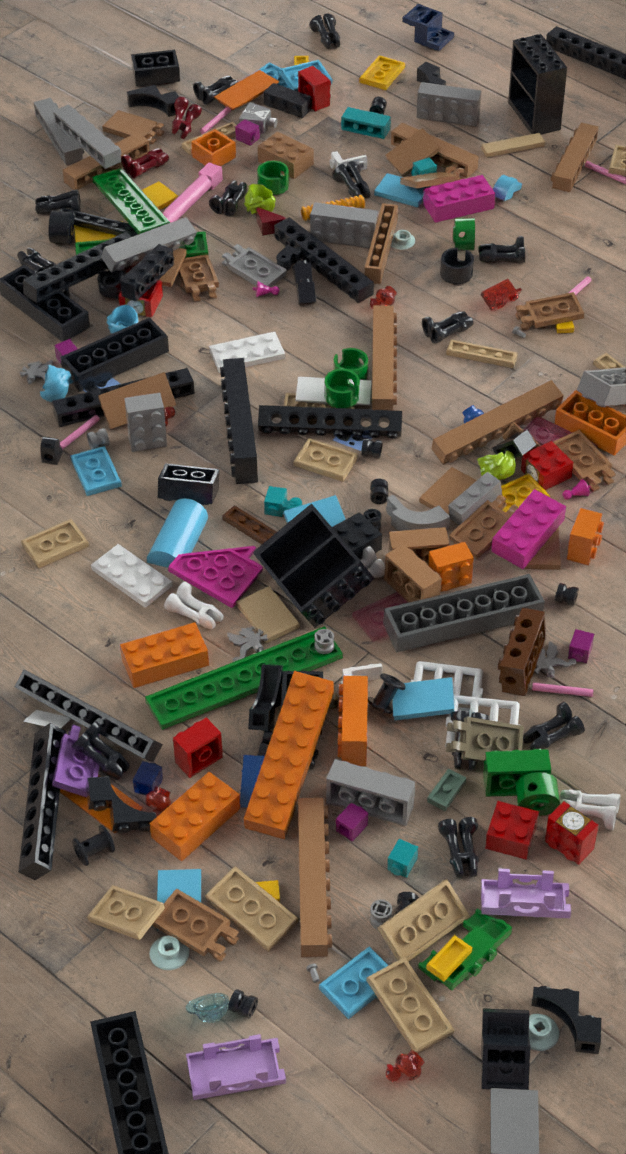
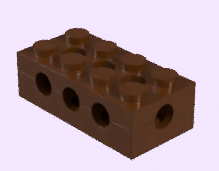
[498,608,547,696]

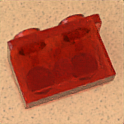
[480,278,522,311]

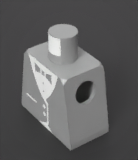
[239,102,278,134]

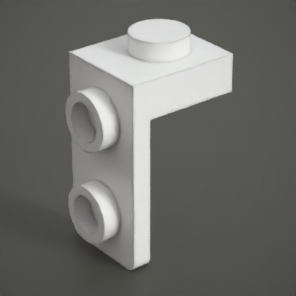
[329,151,367,170]
[340,663,383,684]

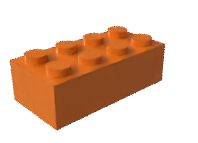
[554,390,626,456]
[120,622,209,688]
[338,676,368,766]
[150,772,240,862]

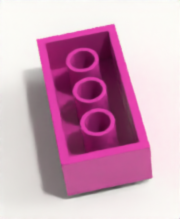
[423,175,495,223]
[491,489,566,569]

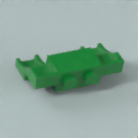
[418,908,512,991]

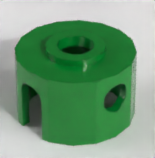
[257,160,289,195]
[452,218,475,251]
[333,348,368,380]
[324,369,360,408]
[515,772,560,816]

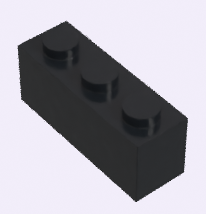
[264,83,312,118]

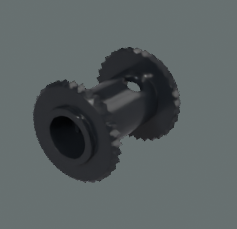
[368,673,406,714]
[72,825,115,866]

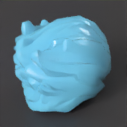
[106,305,139,334]
[40,365,74,402]

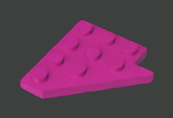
[168,546,263,608]

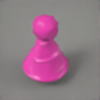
[253,281,280,297]
[562,479,590,500]

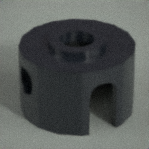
[48,210,75,244]
[440,248,474,284]

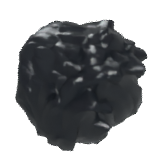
[97,270,126,299]

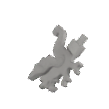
[20,360,53,385]
[227,626,268,662]
[534,641,576,678]

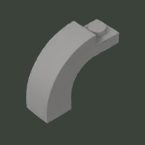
[386,495,450,531]

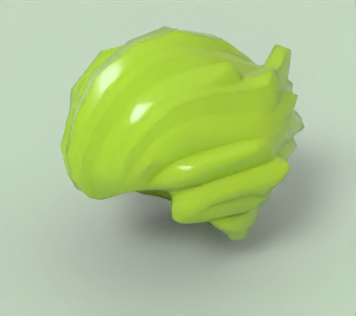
[244,184,276,214]
[477,451,516,480]

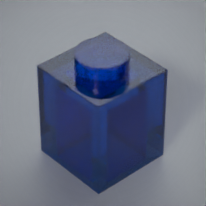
[133,761,163,798]

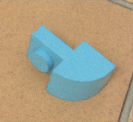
[493,175,522,201]

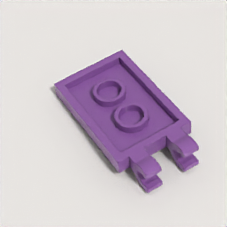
[52,725,102,797]

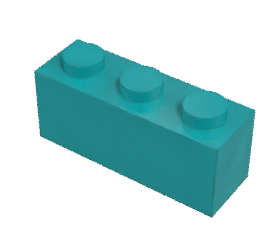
[341,107,391,139]

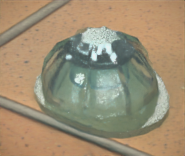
[186,993,229,1023]

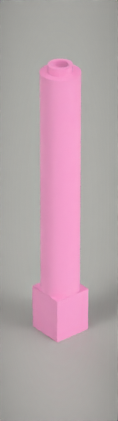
[162,163,223,223]

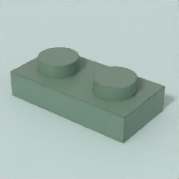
[427,769,466,811]

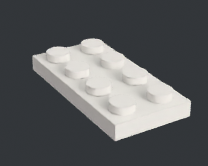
[209,332,285,373]
[91,544,172,608]

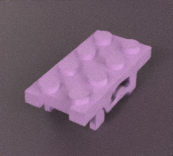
[481,869,571,918]
[186,1034,286,1100]

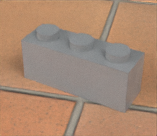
[448,472,502,525]

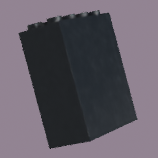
[508,34,567,135]
[252,503,375,628]

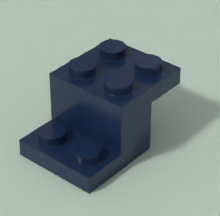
[402,4,455,51]

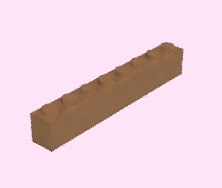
[372,305,397,410]
[431,380,564,465]
[298,798,332,957]

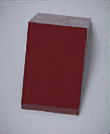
[256,208,286,236]

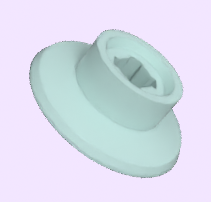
[391,230,415,250]
[149,935,189,970]
[529,1014,560,1051]

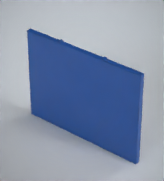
[240,755,265,808]

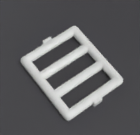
[411,661,483,714]
[445,695,520,746]

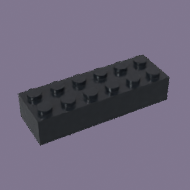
[0,264,90,342]
[60,317,169,392]

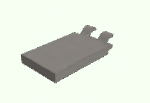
[222,244,287,288]
[490,1088,539,1154]

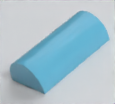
[147,498,208,568]

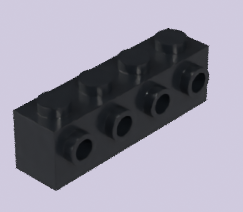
[120,244,174,302]

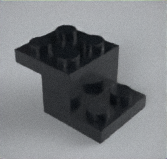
[481,1008,531,1090]

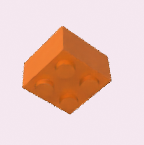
[191,129,236,166]
[567,508,604,566]
[428,542,474,592]

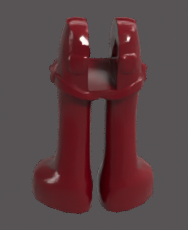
[172,97,202,139]
[121,148,169,179]

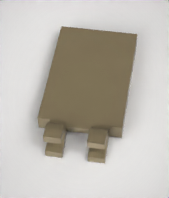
[446,717,524,762]

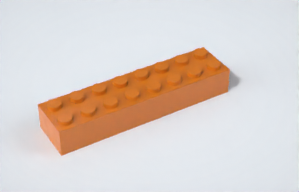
[243,671,334,840]

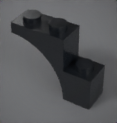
[417,62,446,85]
[127,85,179,117]
[292,260,316,304]
[248,664,283,731]
[86,776,156,833]
[531,986,602,1054]

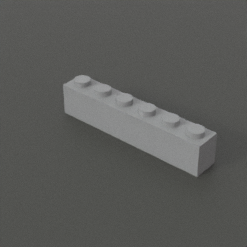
[34,98,85,165]
[53,104,121,169]
[101,217,197,272]

